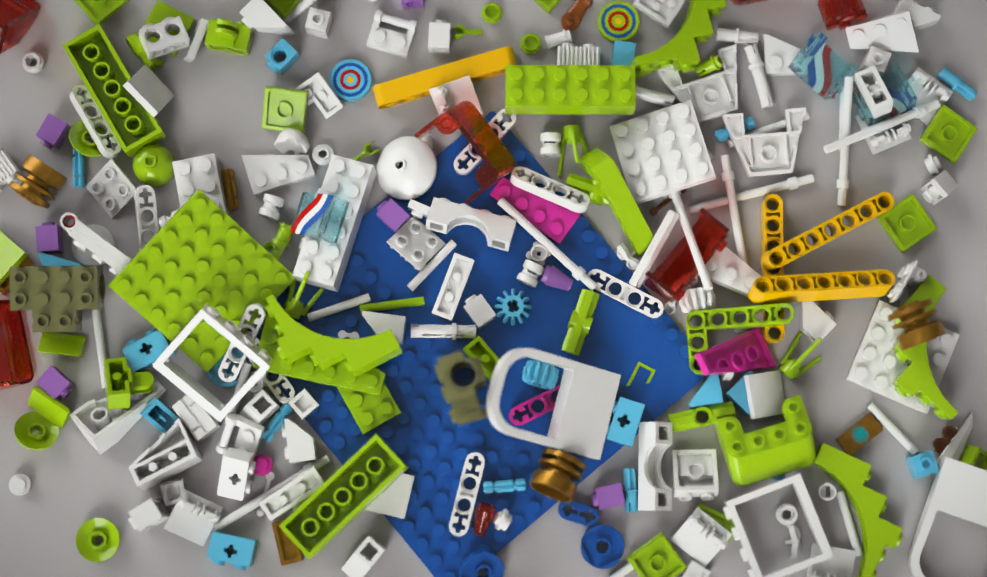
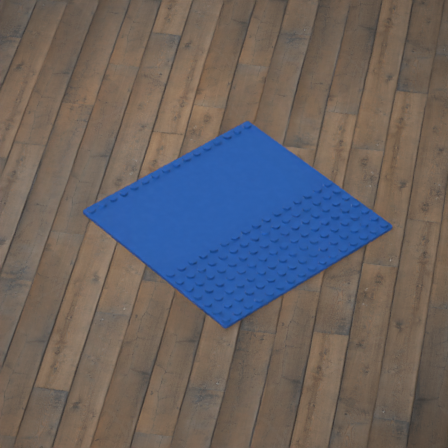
[247,111,707,577]

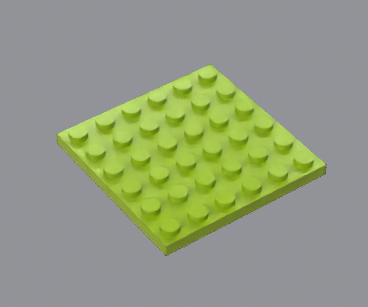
[108,189,295,372]

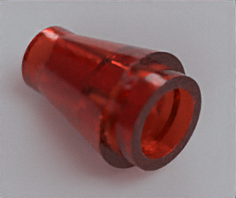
[473,502,497,537]

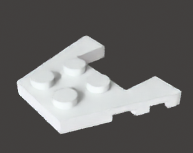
[657,44,738,124]
[722,107,806,177]

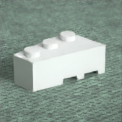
[129,418,203,491]

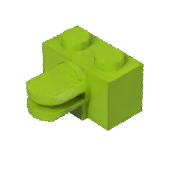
[205,18,254,56]
[104,357,154,410]

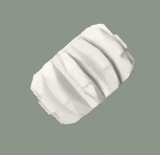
[679,287,716,313]

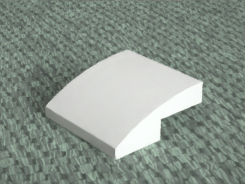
[744,370,785,419]

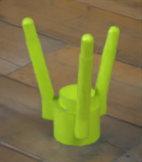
[557,125,588,178]
[284,271,324,320]
[779,332,822,381]

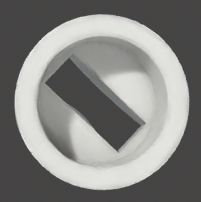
[819,483,837,501]

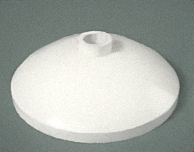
[377,136,437,200]

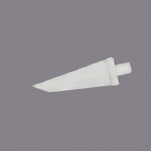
[936,411,973,465]

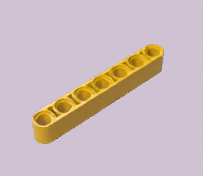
[372,46,518,109]
[761,192,894,270]
[760,194,785,344]
[748,269,896,304]

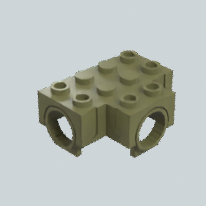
[9,265,105,332]
[434,351,488,427]

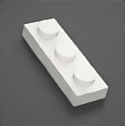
[432,253,475,321]
[258,465,325,521]

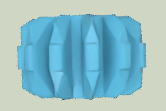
[495,288,531,326]
[522,360,559,390]

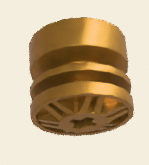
[9,154,67,209]
[887,299,946,351]
[529,448,586,503]

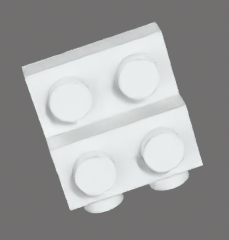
[672,449,719,501]

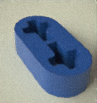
[558,501,599,526]

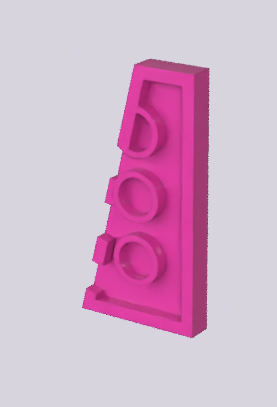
[490,177,582,245]
[695,328,777,375]

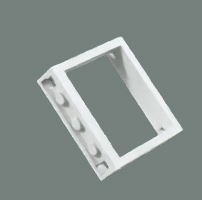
[152,303,274,422]
[723,473,834,577]

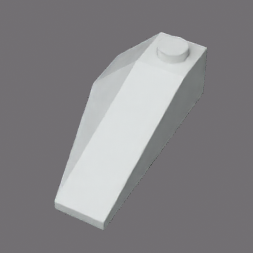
[70,378,166,455]

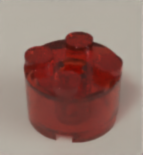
[817,0,867,30]

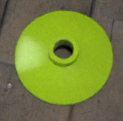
[69,120,110,157]
[14,412,59,450]
[76,518,120,562]

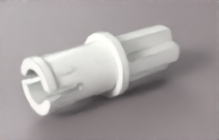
[716,27,759,45]

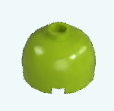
[133,144,175,187]

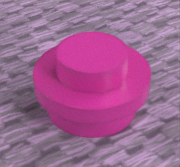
[253,454,273,476]

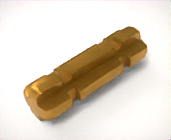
[221,168,240,210]

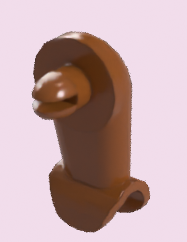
[561,0,593,31]

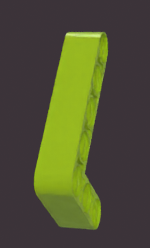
[579,147,654,255]
[686,303,795,376]

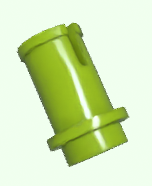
[695,55,724,78]

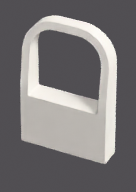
[486,348,621,460]
[908,455,987,577]

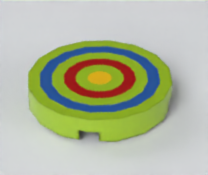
[597,1,640,43]

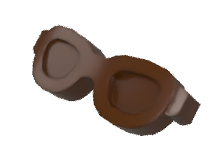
[933,426,959,453]

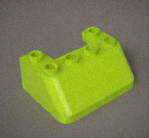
[714,395,816,487]

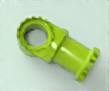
[125,32,164,72]
[263,221,293,260]

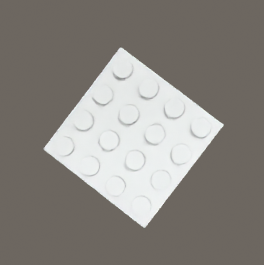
[609,99,716,204]
[845,300,960,415]

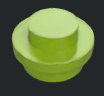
[481,3,502,24]
[520,33,541,55]

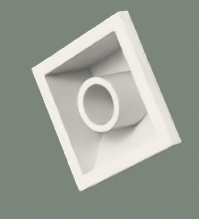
[239,0,295,36]

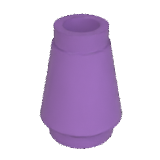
[540,265,573,291]

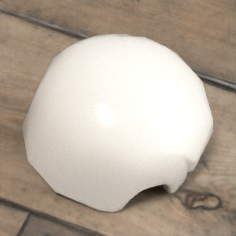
[274,128,310,155]

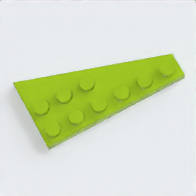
[253,312,386,396]

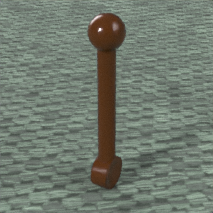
[649,189,686,216]

